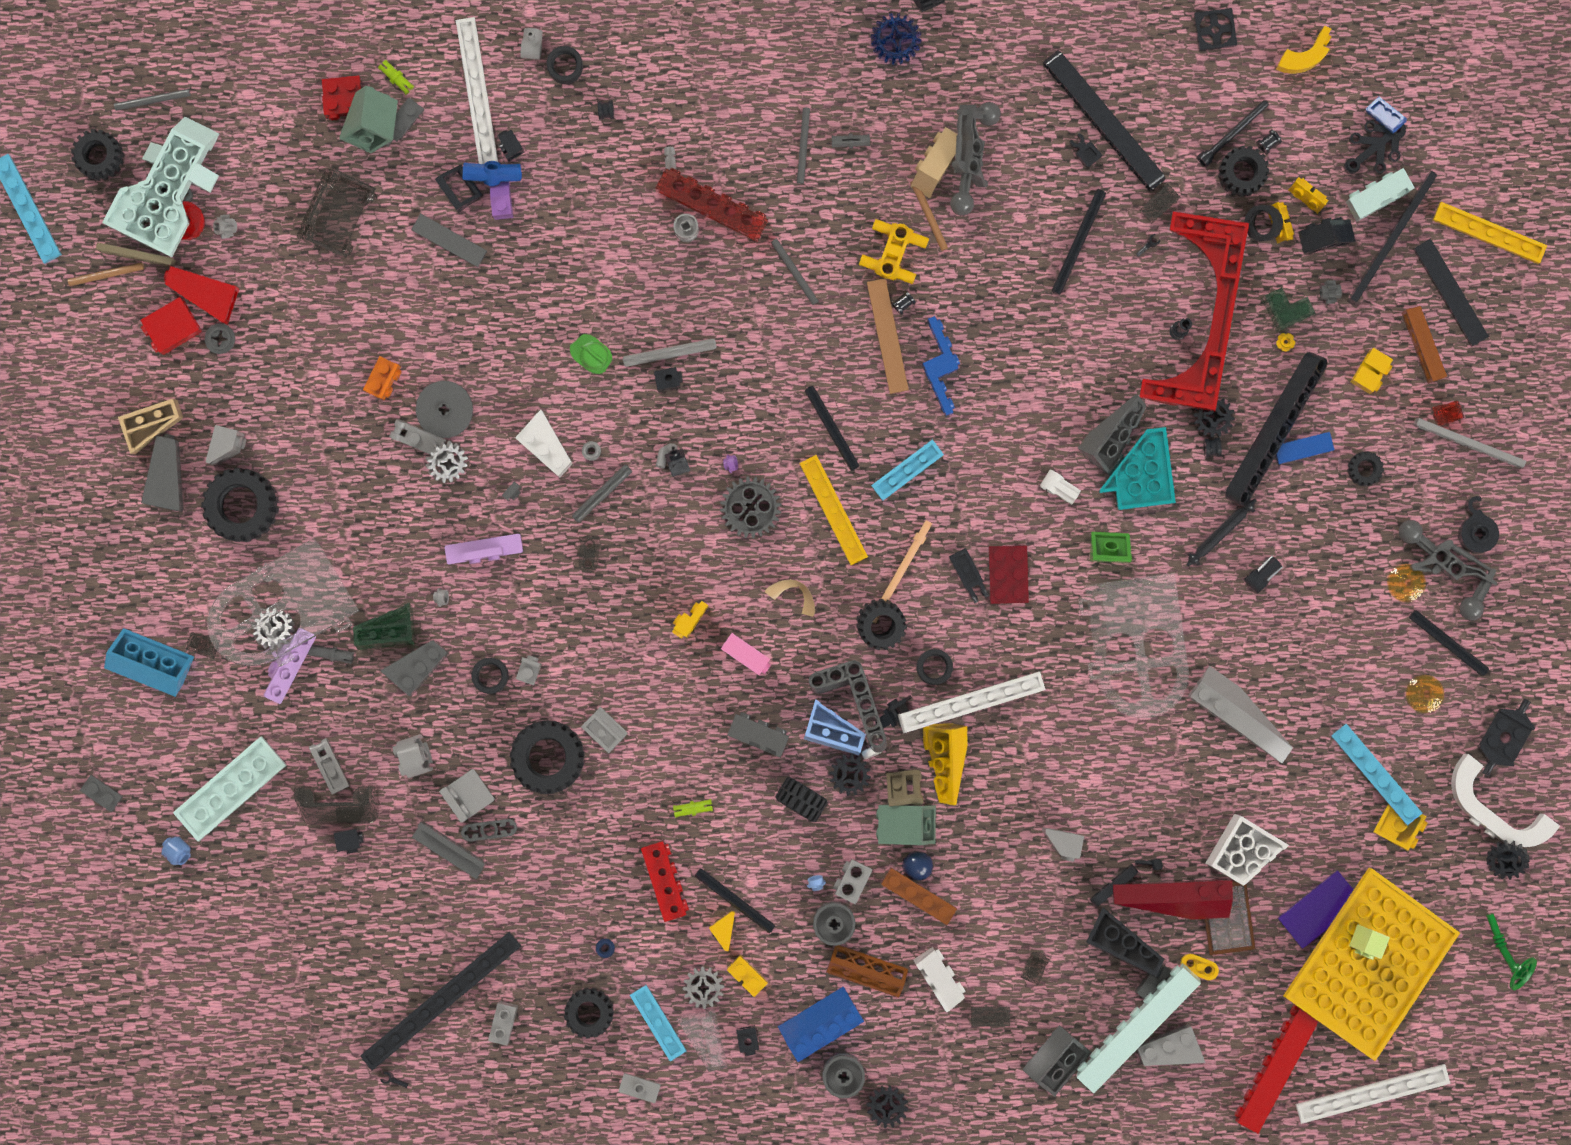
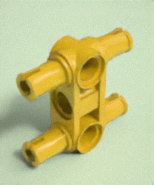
[859,219,929,284]

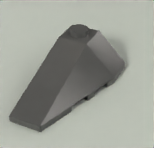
[1078,394,1146,476]

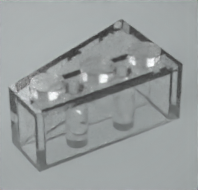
[677,1008,728,1072]

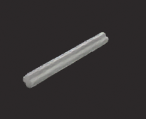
[623,339,717,367]

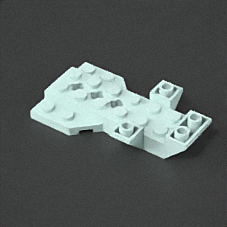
[102,117,219,257]

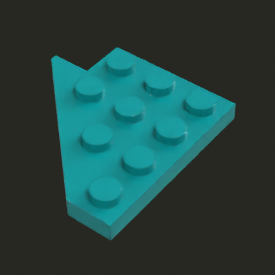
[1099,427,1176,510]

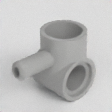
[521,28,543,60]

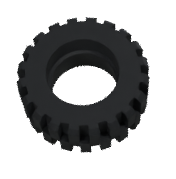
[201,468,279,542]
[510,720,585,794]

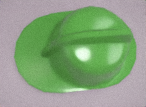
[570,334,612,374]

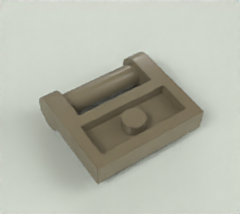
[886,770,924,807]

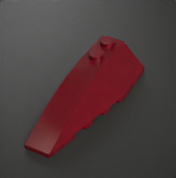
[1113,879,1233,920]

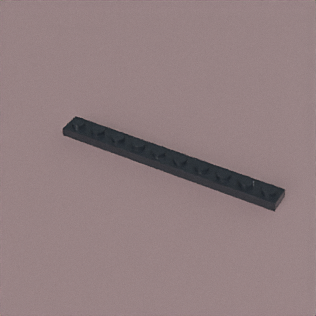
[360,931,522,1071]

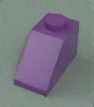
[490,182,514,220]

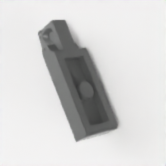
[385,97,424,147]

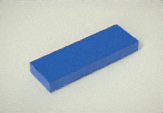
[1276,432,1335,465]

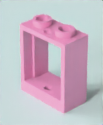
[721,633,771,676]

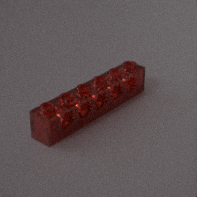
[655,168,768,242]

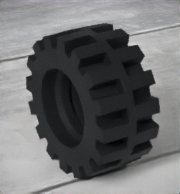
[1347,451,1384,486]

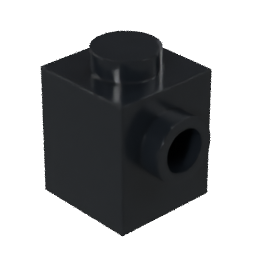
[654,367,683,392]
[334,828,365,854]

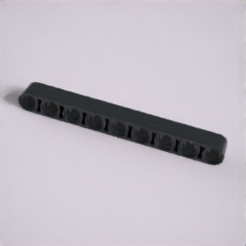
[1043,50,1166,192]
[1225,352,1328,506]

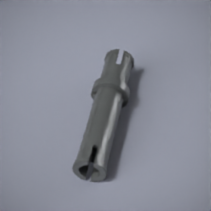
[307,644,354,664]

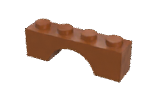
[881,867,957,925]

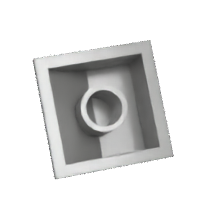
[205,425,246,466]
[1042,827,1084,862]

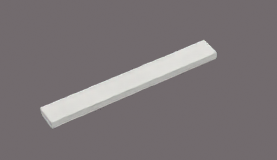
[456,17,498,164]
[898,672,1045,733]
[1295,1064,1450,1124]

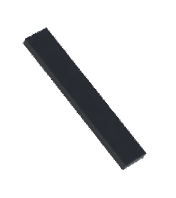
[1413,238,1489,347]

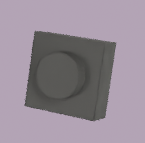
[502,481,522,501]

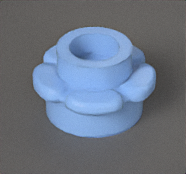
[807,875,826,891]

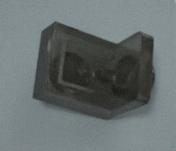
[186,632,220,659]
[1020,952,1050,985]

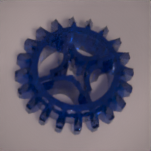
[870,13,922,65]

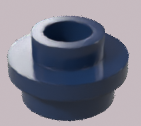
[596,938,615,958]

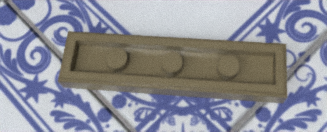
[96,242,176,267]

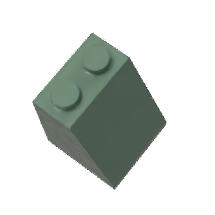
[339,86,398,153]
[876,804,936,845]

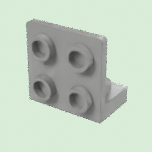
[439,769,495,823]

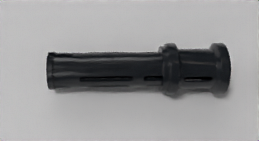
[1169,318,1192,340]

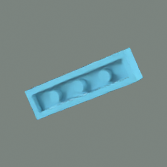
[871,439,944,501]
[630,984,687,1061]

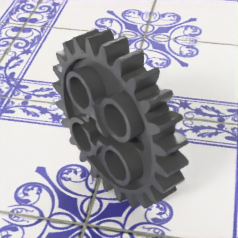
[720,476,782,539]

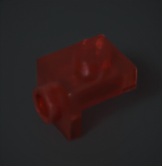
[1432,400,1464,426]

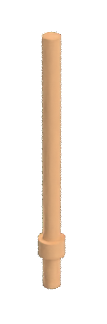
[873,520,932,624]

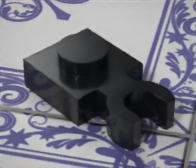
[1069,133,1103,169]

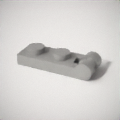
[389,419,446,455]
[309,738,350,795]

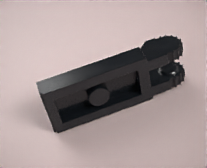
[949,548,989,603]

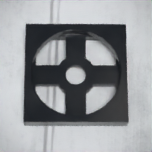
[1194,8,1237,51]

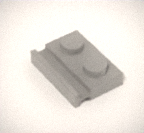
[581,707,628,753]

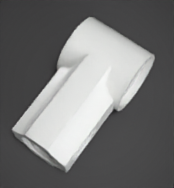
[1040,470,1081,505]

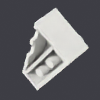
[515,410,573,478]

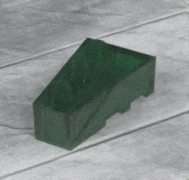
[353,603,415,650]

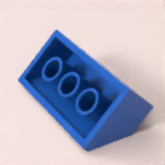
[778,986,864,1062]

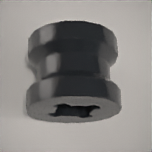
[597,100,614,120]
[1203,438,1222,458]

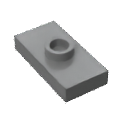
[618,1073,661,1103]

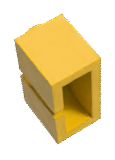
[1350,348,1393,394]
[727,954,768,997]

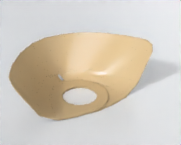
[765,579,815,617]

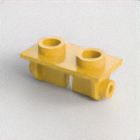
[1288,177,1329,214]
[1268,202,1295,244]

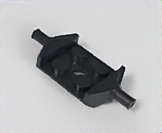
[1478,699,1535,777]

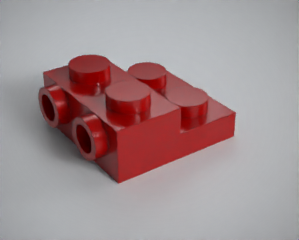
[322,75,361,120]

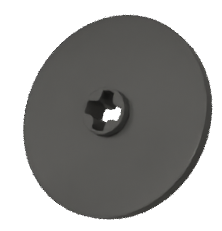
[416,381,473,438]

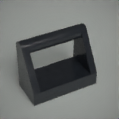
[435,165,483,213]

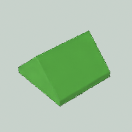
[1090,532,1132,563]

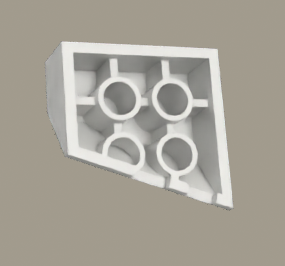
[1205,814,1289,886]
[913,947,966,1012]

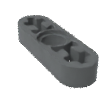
[461,819,518,841]

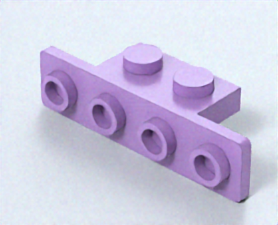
[445,534,523,564]
[264,628,316,704]

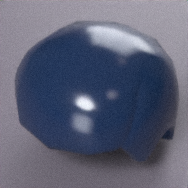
[902,852,934,881]

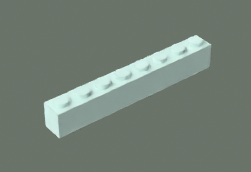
[1077,964,1201,1093]

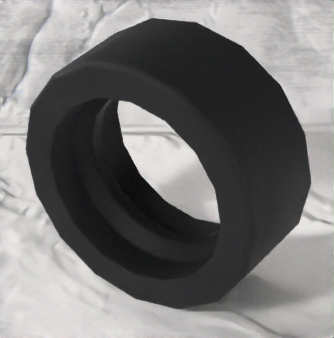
[546,46,583,84]
[1244,205,1283,241]
[916,649,953,685]
[471,658,509,694]

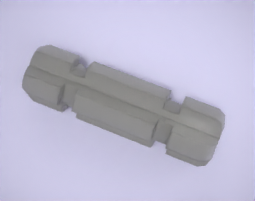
[664,147,677,184]

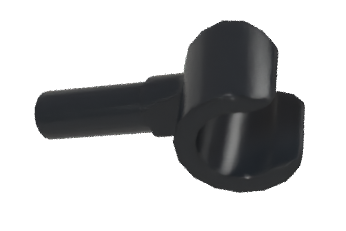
[1135,234,1160,257]
[1135,858,1163,870]
[380,1072,408,1088]

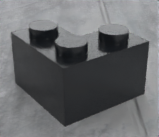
[1298,217,1356,254]

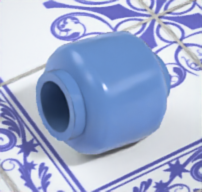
[161,837,191,865]

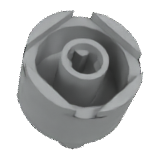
[393,734,433,778]

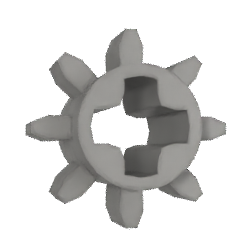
[213,214,237,239]

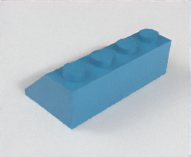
[104,628,194,697]

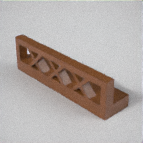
[1401,306,1447,384]
[826,945,908,998]

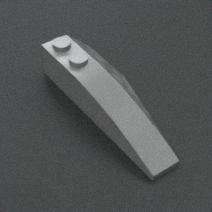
[1188,666,1293,764]

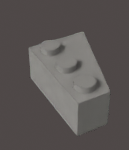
[1136,1024,1205,1066]

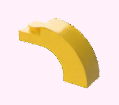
[1276,26,1331,74]

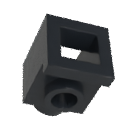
[497,130,525,162]
[736,1025,759,1056]

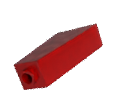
[164,266,239,325]

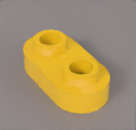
[1180,953,1219,980]

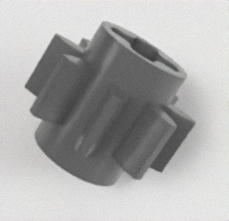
[1320,280,1342,304]

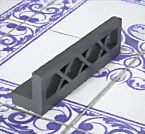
[412,821,487,879]

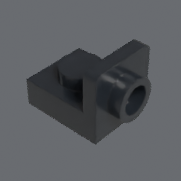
[665,448,690,477]

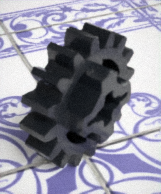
[1192,398,1235,438]
[829,754,871,796]
[1486,840,1530,880]
[866,1085,908,1128]

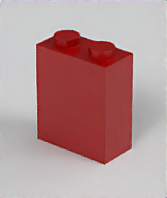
[140,297,203,355]

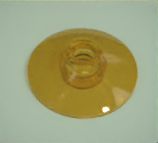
[1387,564,1426,602]
[1406,675,1444,713]

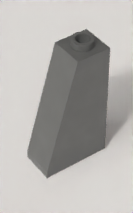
[141,433,183,512]

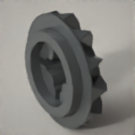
[205,324,236,354]

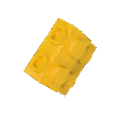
[672,601,709,639]
[1373,804,1428,851]

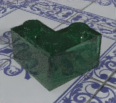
[1261,287,1316,333]

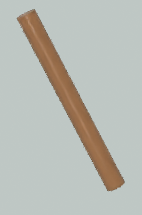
[910,181,948,251]
[68,262,145,286]

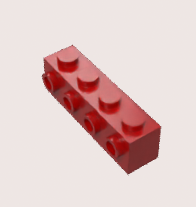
[641,840,689,922]

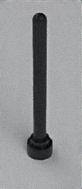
[1196,100,1269,168]

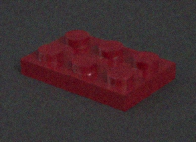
[988,545,1029,604]

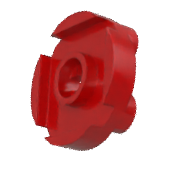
[181,201,205,240]

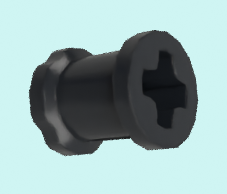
[1256,129,1282,155]
[891,290,916,315]

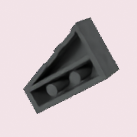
[380,640,449,696]
[727,712,789,758]

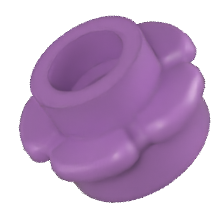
[723,454,738,473]

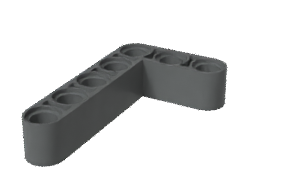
[809,660,887,753]

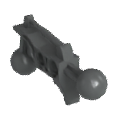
[950,102,1001,216]
[1399,520,1497,621]

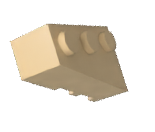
[910,127,958,198]
[118,399,183,454]

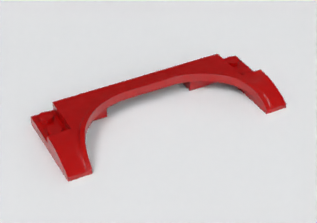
[1139,211,1249,411]

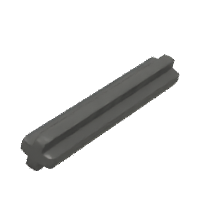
[572,464,632,523]

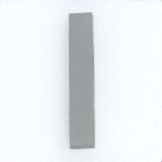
[1413,418,1526,468]

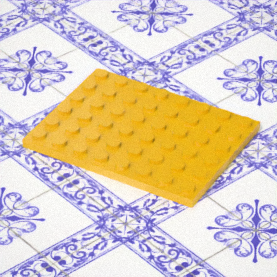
[1283,868,1460,1061]

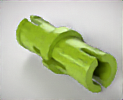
[378,60,414,95]
[673,799,713,818]

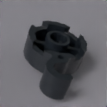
[1458,496,1499,554]

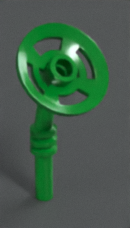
[1486,913,1537,990]

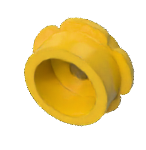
[1276,333,1295,352]

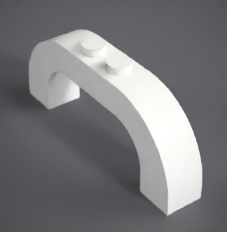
[1451,754,1560,847]

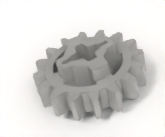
[425,441,468,483]
[252,608,295,650]
[683,966,725,1009]

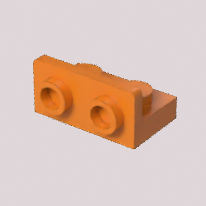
[363,356,402,400]

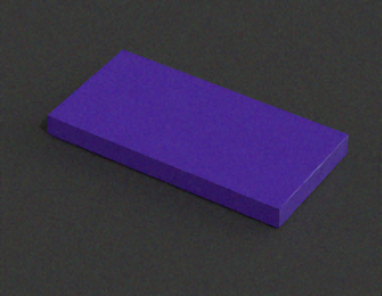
[1277,870,1353,949]

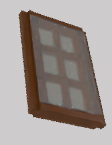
[1204,881,1256,955]

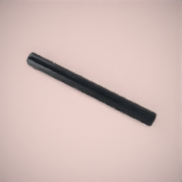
[1052,189,1106,295]

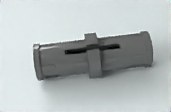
[832,133,870,149]

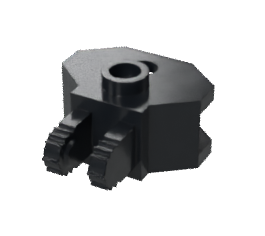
[875,695,918,729]

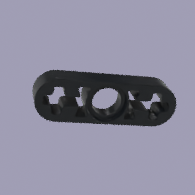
[1089,864,1138,907]

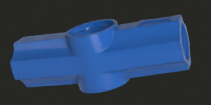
[463,161,522,186]

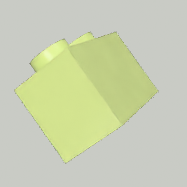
[1349,924,1390,960]

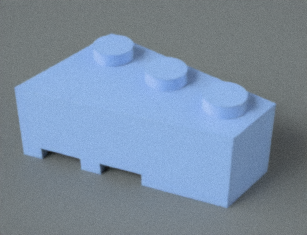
[804,700,866,756]

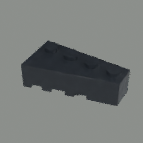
[1086,907,1167,979]

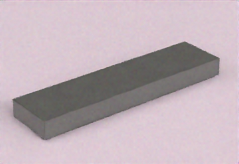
[411,213,487,268]

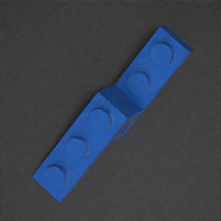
[922,316,960,417]

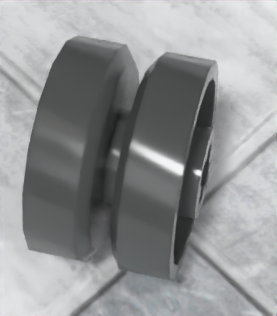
[813,901,856,946]
[822,1053,865,1098]

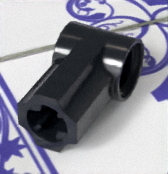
[1244,556,1283,594]

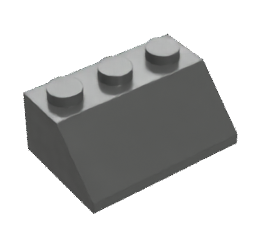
[1023,1025,1092,1097]

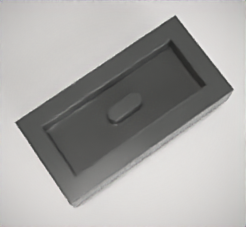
[80,775,123,812]

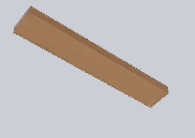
[867,278,909,394]

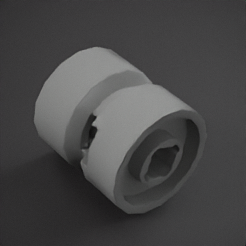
[673,214,699,242]

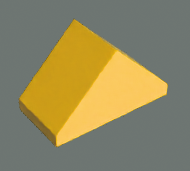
[709,911,735,951]

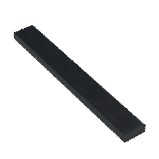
[1347,171,1437,305]

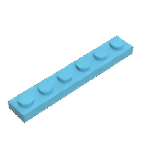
[0,154,62,264]
[1331,724,1422,826]

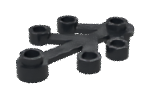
[1344,121,1406,174]

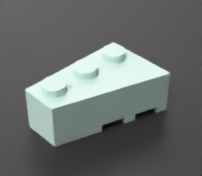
[1346,168,1415,222]

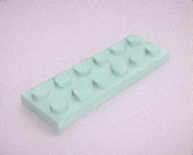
[173,736,287,842]

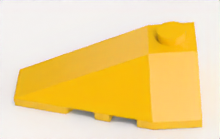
[923,723,968,806]

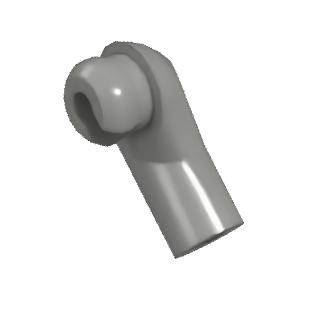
[656,443,678,469]

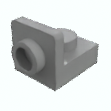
[516,655,542,685]

